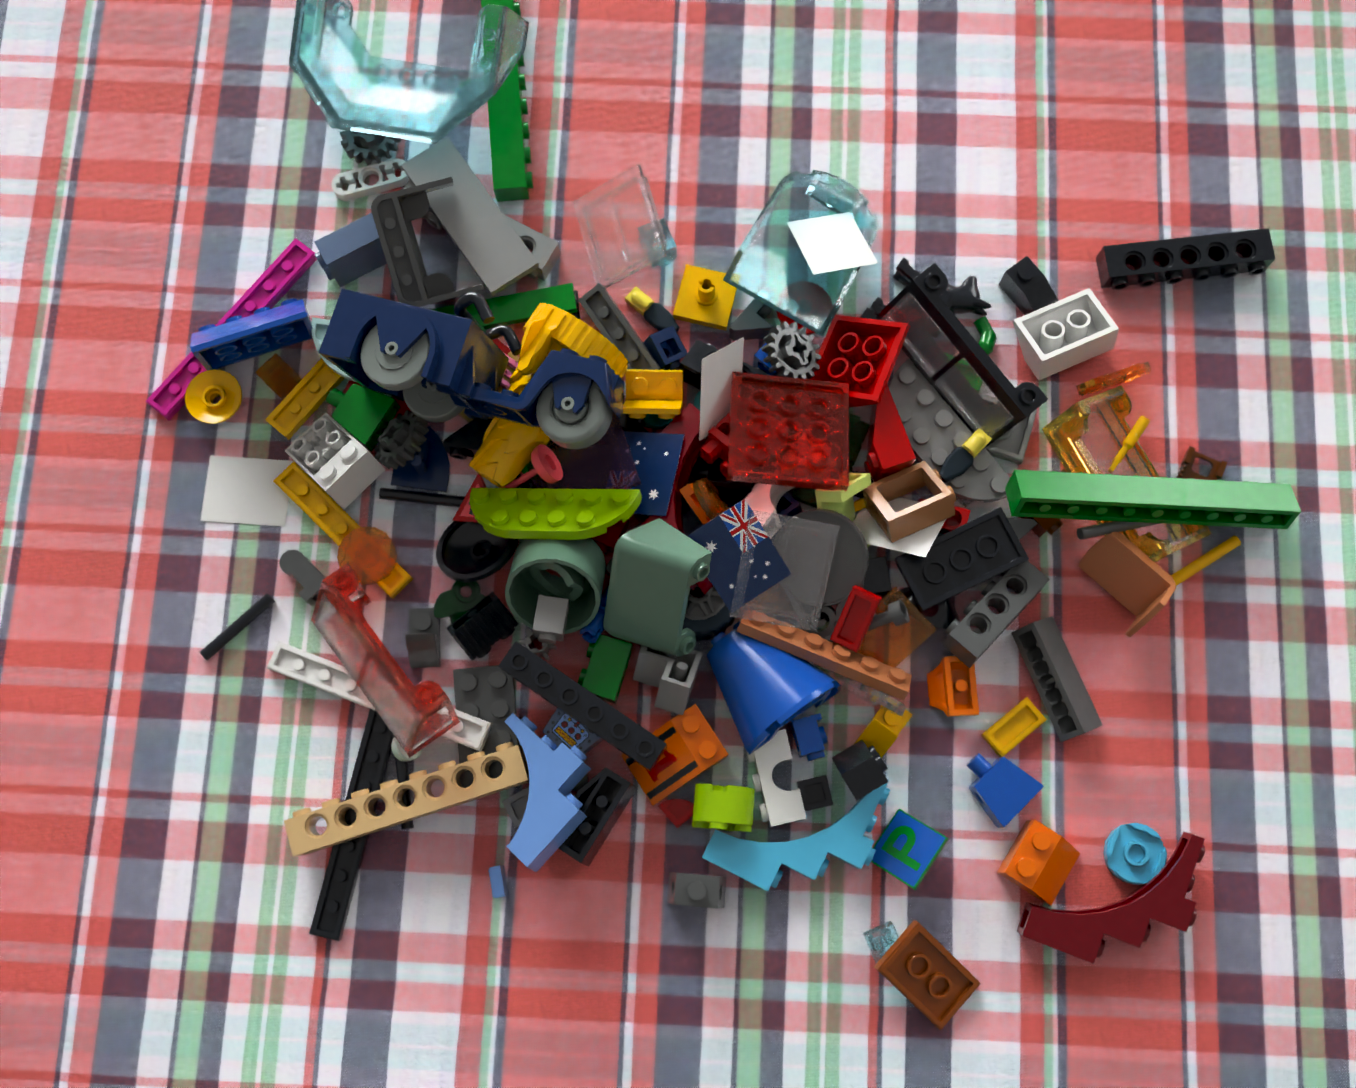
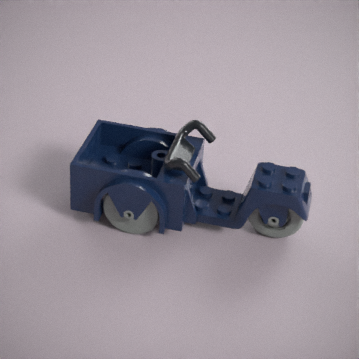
[319,288,625,449]

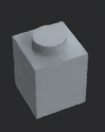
[532,595,569,644]

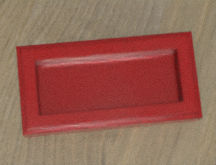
[830,585,882,653]

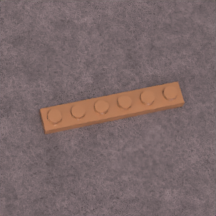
[736,607,912,701]

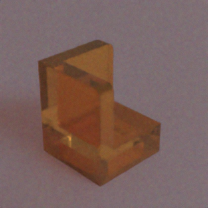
[255,353,302,400]

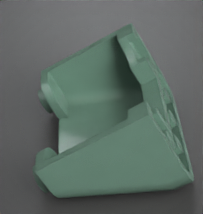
[603,518,712,657]

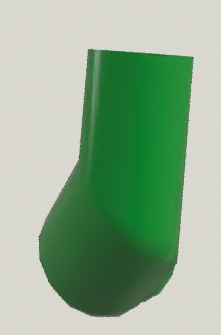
[974,316,997,355]

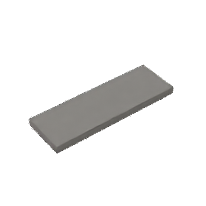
[401,136,539,297]

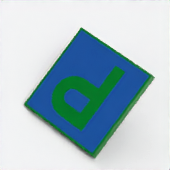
[871,809,949,890]

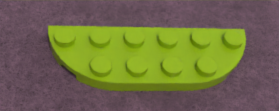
[470,488,642,540]

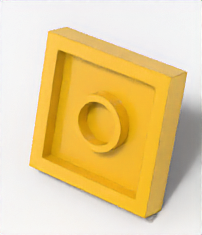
[673,264,740,331]

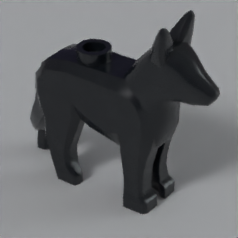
[861,257,992,339]

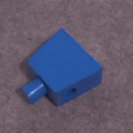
[966,753,1044,828]

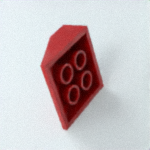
[804,314,910,409]

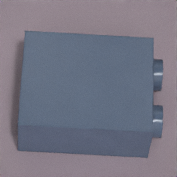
[314,213,387,287]

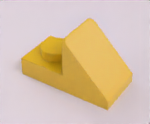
[854,697,913,758]

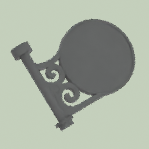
[773,508,910,643]

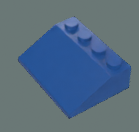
[190,298,313,370]

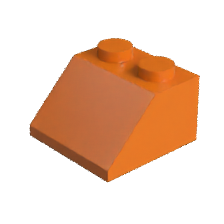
[997,819,1080,906]

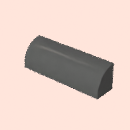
[1011,616,1103,742]

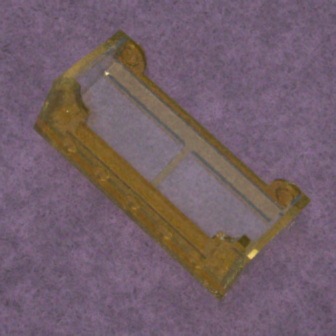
[1042,385,1212,564]

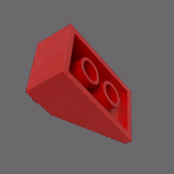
[864,384,916,482]

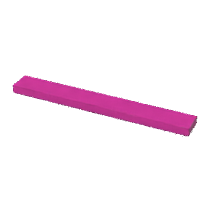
[145,238,317,421]

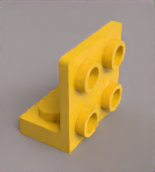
[622,369,683,419]

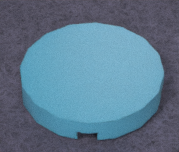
[1103,823,1167,885]

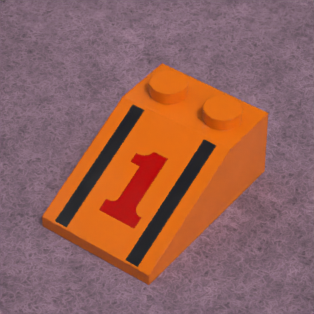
[621,703,729,806]

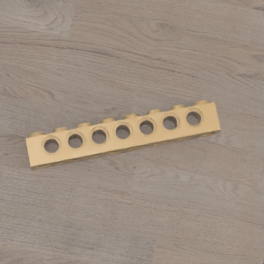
[284,742,529,857]

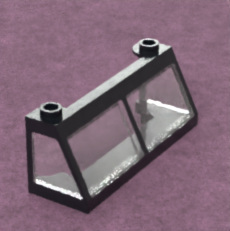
[876,263,1048,448]

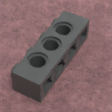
[942,561,1050,668]

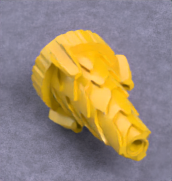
[468,303,628,488]

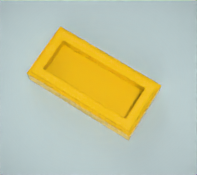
[981,697,1047,757]

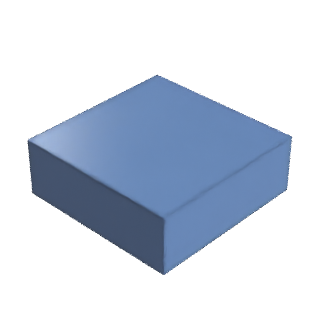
[488,865,509,898]

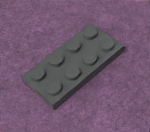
[453,665,519,788]

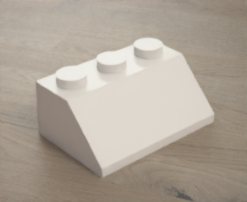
[1013,288,1119,381]

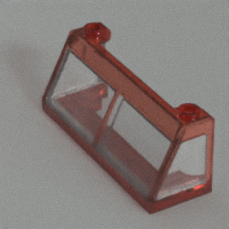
[311,563,460,758]

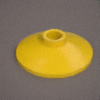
[185,369,242,424]

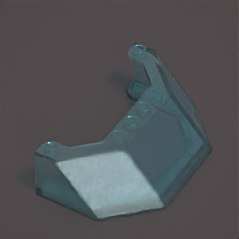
[289,0,529,144]

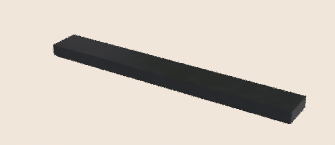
[309,709,399,941]

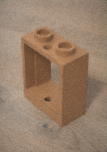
[863,460,957,542]

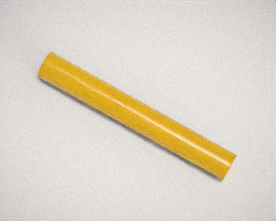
[1171,535,1241,586]

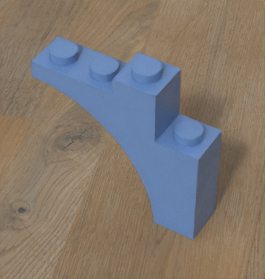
[504,713,591,872]

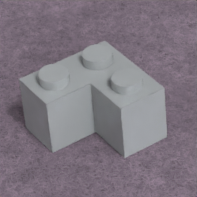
[633,646,703,715]

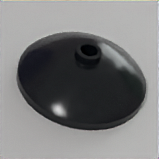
[436,521,519,582]

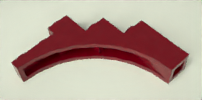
[639,403,713,594]
[1017,832,1205,964]

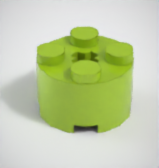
[692,783,755,832]

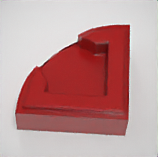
[658,799,694,829]

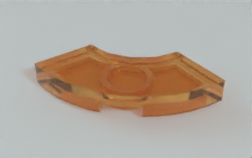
[1076,362,1152,396]

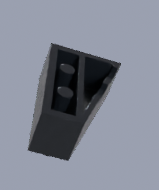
[559,767,637,867]

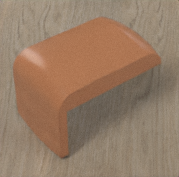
[1078,532,1176,638]

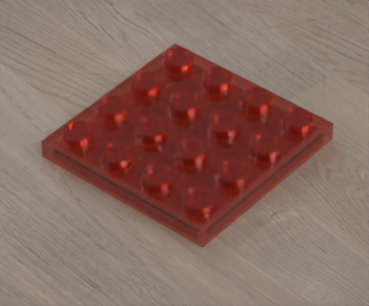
[726,372,849,492]

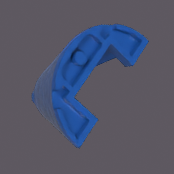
[707,620,841,755]

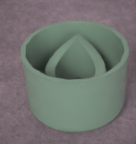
[505,538,606,634]

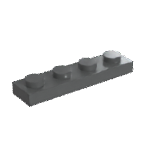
[578,283,662,370]

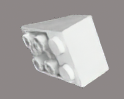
[285,412,386,509]

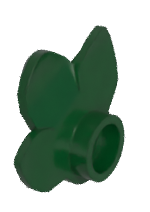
[433,581,486,624]

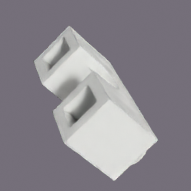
[746,729,807,828]

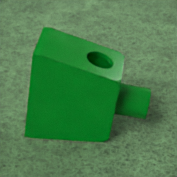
[326,384,401,452]

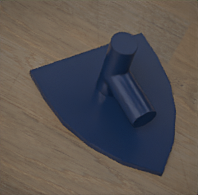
[390,426,450,493]

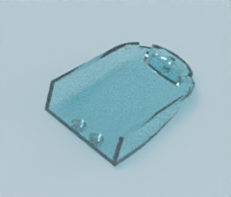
[723,170,878,336]

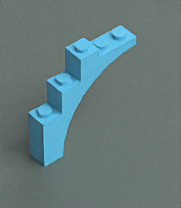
[701,779,890,891]

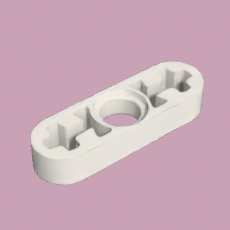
[331,158,409,201]

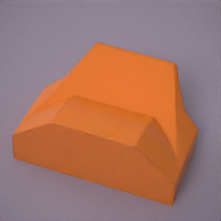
[927,656,979,717]

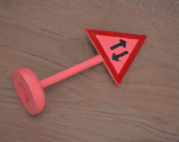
[452,444,563,522]

